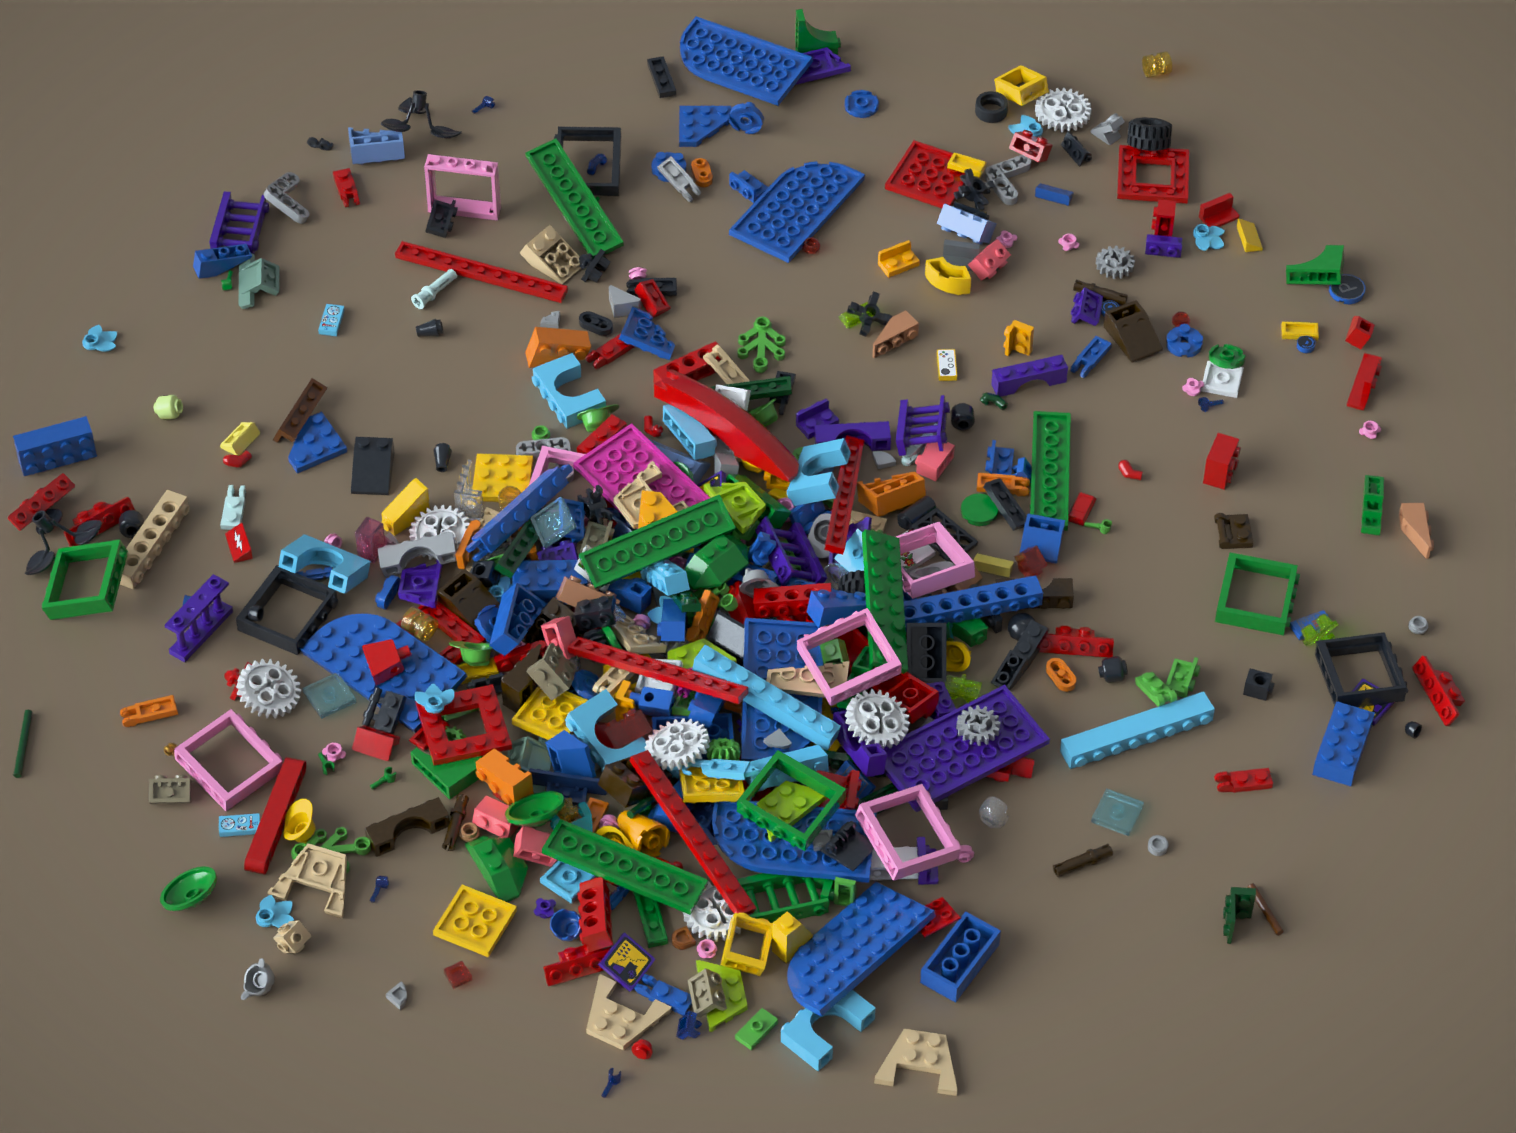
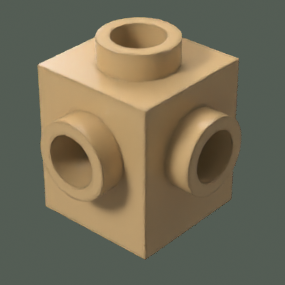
[273,920,311,953]

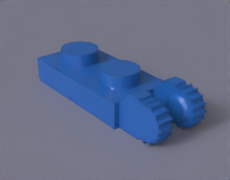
[1070,336,1112,378]
[634,974,692,1016]

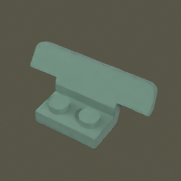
[238,253,279,309]
[506,736,551,794]

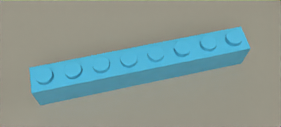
[692,645,841,751]
[1060,692,1215,769]

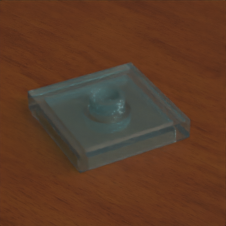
[530,497,577,548]
[303,672,356,719]
[1091,788,1144,836]

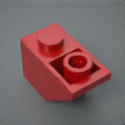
[1345,316,1375,350]

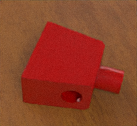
[362,639,412,686]

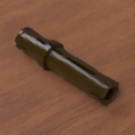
[1073,279,1128,305]
[442,794,469,851]
[1053,843,1113,877]

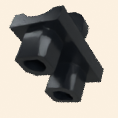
[579,249,611,283]

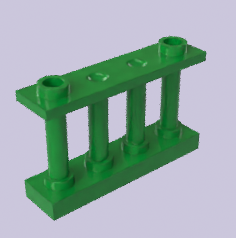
[737,873,829,923]

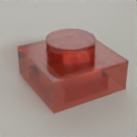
[444,961,472,989]

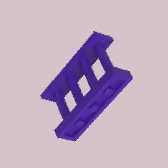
[209,191,269,254]
[896,395,950,456]
[755,517,827,586]
[164,574,233,662]

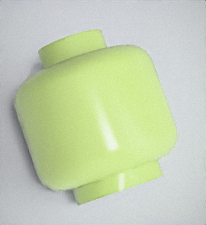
[154,395,183,420]

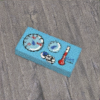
[318,304,345,336]
[219,813,260,837]

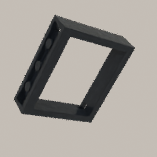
[554,126,622,196]
[236,565,338,655]
[1315,632,1408,707]

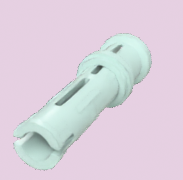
[411,269,457,309]

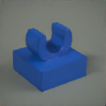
[1011,457,1032,483]

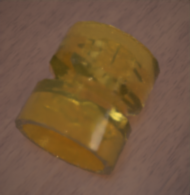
[1142,51,1172,78]
[498,486,521,511]
[401,607,438,641]

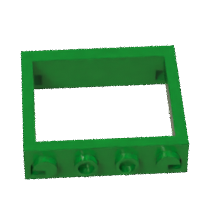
[42,540,128,620]
[1215,552,1300,636]
[737,750,846,851]

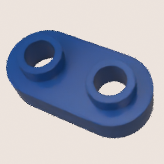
[375,575,401,610]

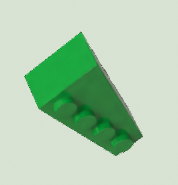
[726,474,791,539]

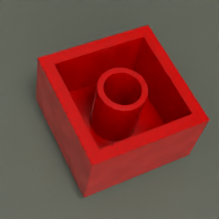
[1203,433,1241,490]

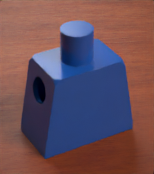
[629,687,676,717]

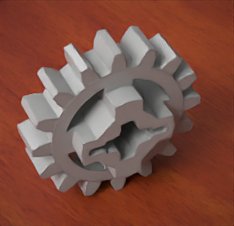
[1096,246,1135,279]
[956,705,1000,746]

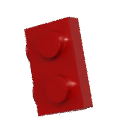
[816,770,861,810]

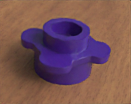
[534,898,556,919]

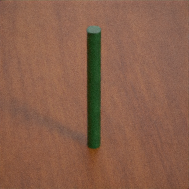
[13,710,33,778]
[627,778,677,819]

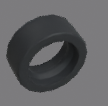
[975,91,1008,123]

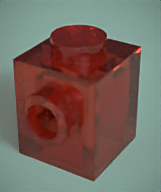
[1014,545,1048,577]

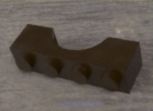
[995,578,1074,609]
[365,797,450,857]

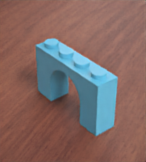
[532,353,606,429]
[787,438,851,506]
[278,534,371,594]
[565,689,646,772]
[781,990,876,1071]

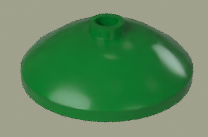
[505,791,565,827]
[160,866,217,911]

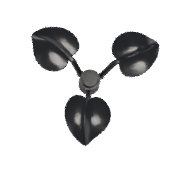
[381,90,462,138]
[25,509,102,575]

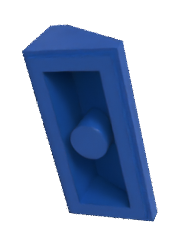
[1035,183,1074,205]

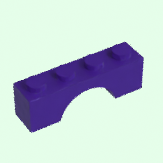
[991,355,1068,397]
[814,421,891,451]
[833,710,887,777]

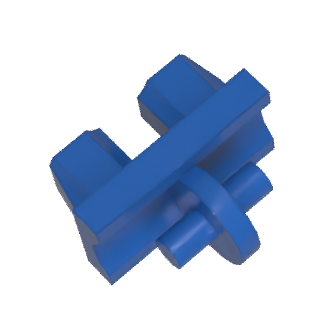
[748,532,776,567]

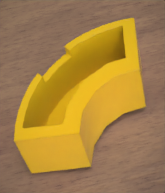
[925,257,971,295]

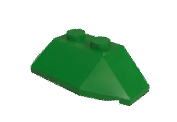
[684,534,748,590]
[465,836,528,902]

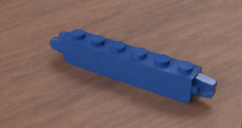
[466,464,573,562]

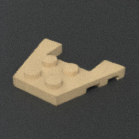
[613,461,688,529]
[267,843,347,919]
[586,974,672,1050]
[874,1029,957,1096]

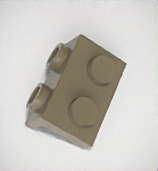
[579,521,615,554]

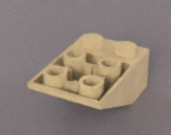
[520,225,581,284]

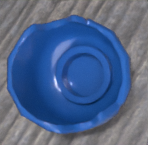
[550,909,582,941]

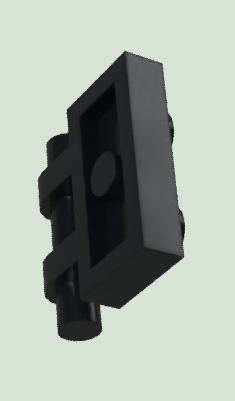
[362,687,407,734]

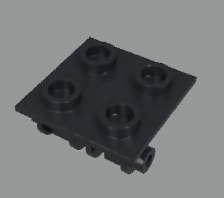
[820,821,874,871]

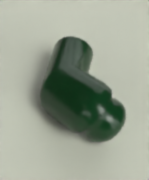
[980,392,1008,410]

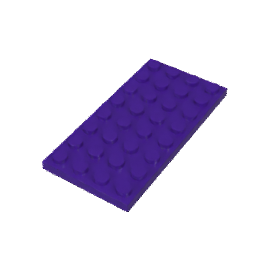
[884,685,1050,812]

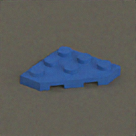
[679,106,731,147]
[619,306,675,360]
[288,411,347,474]

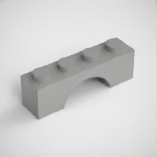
[378,532,458,577]

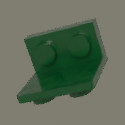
[1223,887,1256,944]

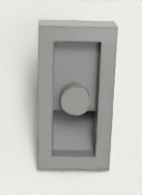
[1090,116,1125,145]

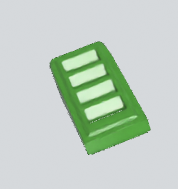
[834,877,857,906]

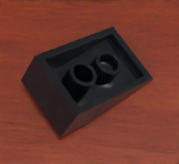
[351,437,395,495]

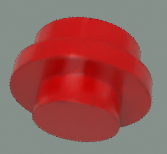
[632,1039,653,1059]

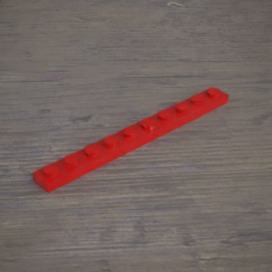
[395,241,568,303]
[824,435,864,555]
[568,637,749,704]
[629,750,756,915]

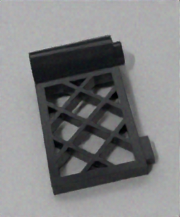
[897,496,978,563]

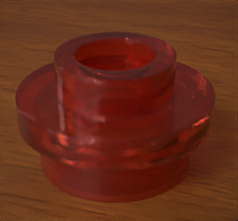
[803,237,820,254]
[1172,312,1190,327]

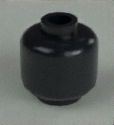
[950,403,975,431]
[119,510,144,538]
[1098,656,1128,683]

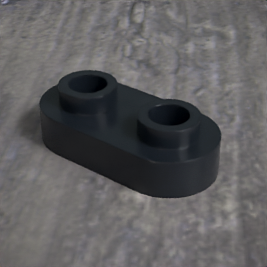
[579,311,613,336]

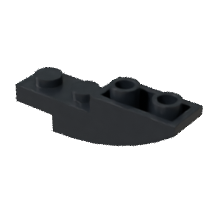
[991,620,1049,691]

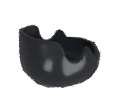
[1008,613,1036,641]

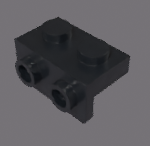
[425,200,458,238]
[574,595,617,631]

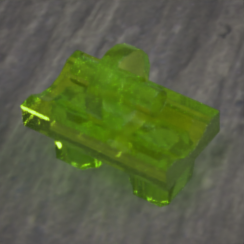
[1301,614,1339,646]
[945,674,982,703]

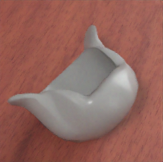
[241,958,275,1000]

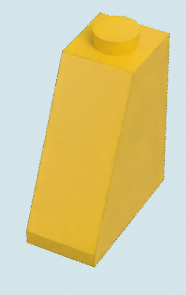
[381,478,430,536]
[772,911,813,964]

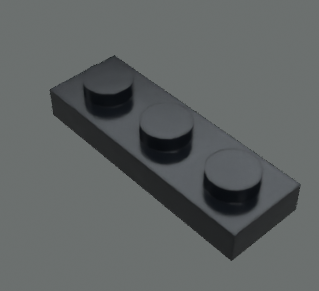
[647,56,676,98]
[983,478,1027,531]

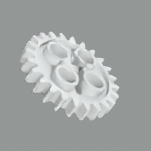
[1035,88,1091,132]
[409,505,470,560]
[236,659,301,719]
[845,689,910,749]
[645,718,710,771]
[683,882,750,942]

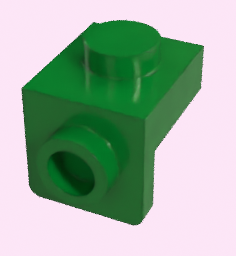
[813,878,834,903]

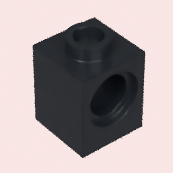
[470,561,501,587]
[1243,668,1275,701]

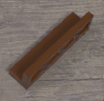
[273,378,328,443]

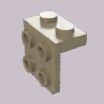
[526,643,576,701]

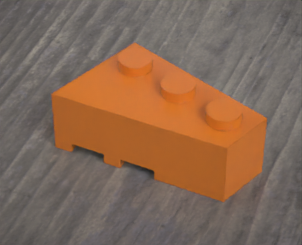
[525,327,591,368]
[857,471,926,517]
[476,749,534,805]

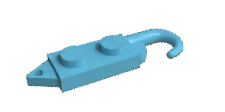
[681,759,760,780]

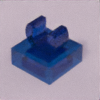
[676,1011,702,1040]

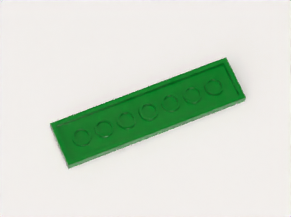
[525,138,624,259]
[1030,411,1071,531]
[579,494,736,589]
[862,529,908,674]
[542,819,708,915]

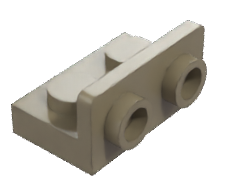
[149,775,192,804]
[687,968,727,1018]

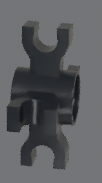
[953,168,995,211]
[846,291,892,337]
[577,485,613,526]

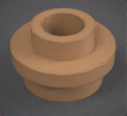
[459,823,480,842]

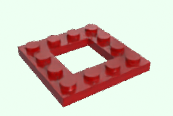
[1117,145,1189,204]
[396,600,486,665]
[416,684,512,766]

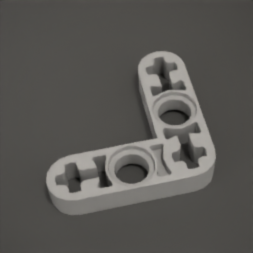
[985,155,1031,205]
[264,172,309,224]
[516,437,574,483]

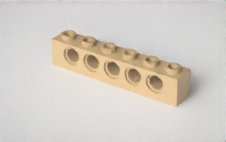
[120,490,190,589]

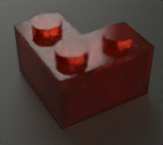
[603,708,652,749]

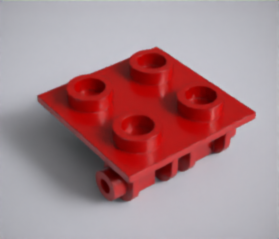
[919,897,961,937]

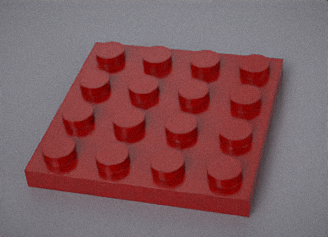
[885,140,965,208]

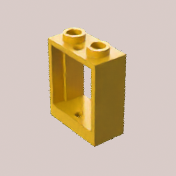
[994,65,1049,106]
[720,913,772,976]

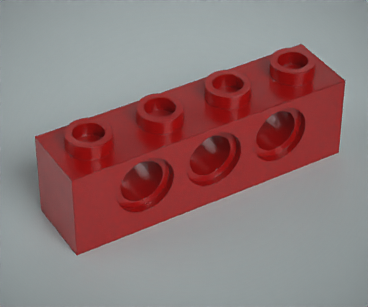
[653,341,721,383]
[753,583,832,618]
[577,877,613,952]

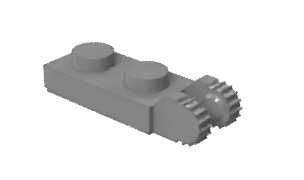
[657,156,701,202]

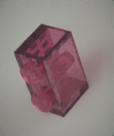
[355,517,386,563]

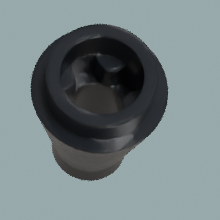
[416,318,444,337]
[433,443,452,472]

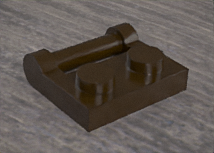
[1214,513,1253,549]

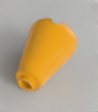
[617,810,670,857]

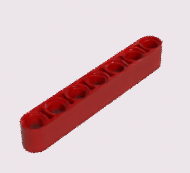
[244,757,307,875]

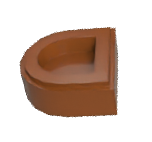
[672,926,696,950]

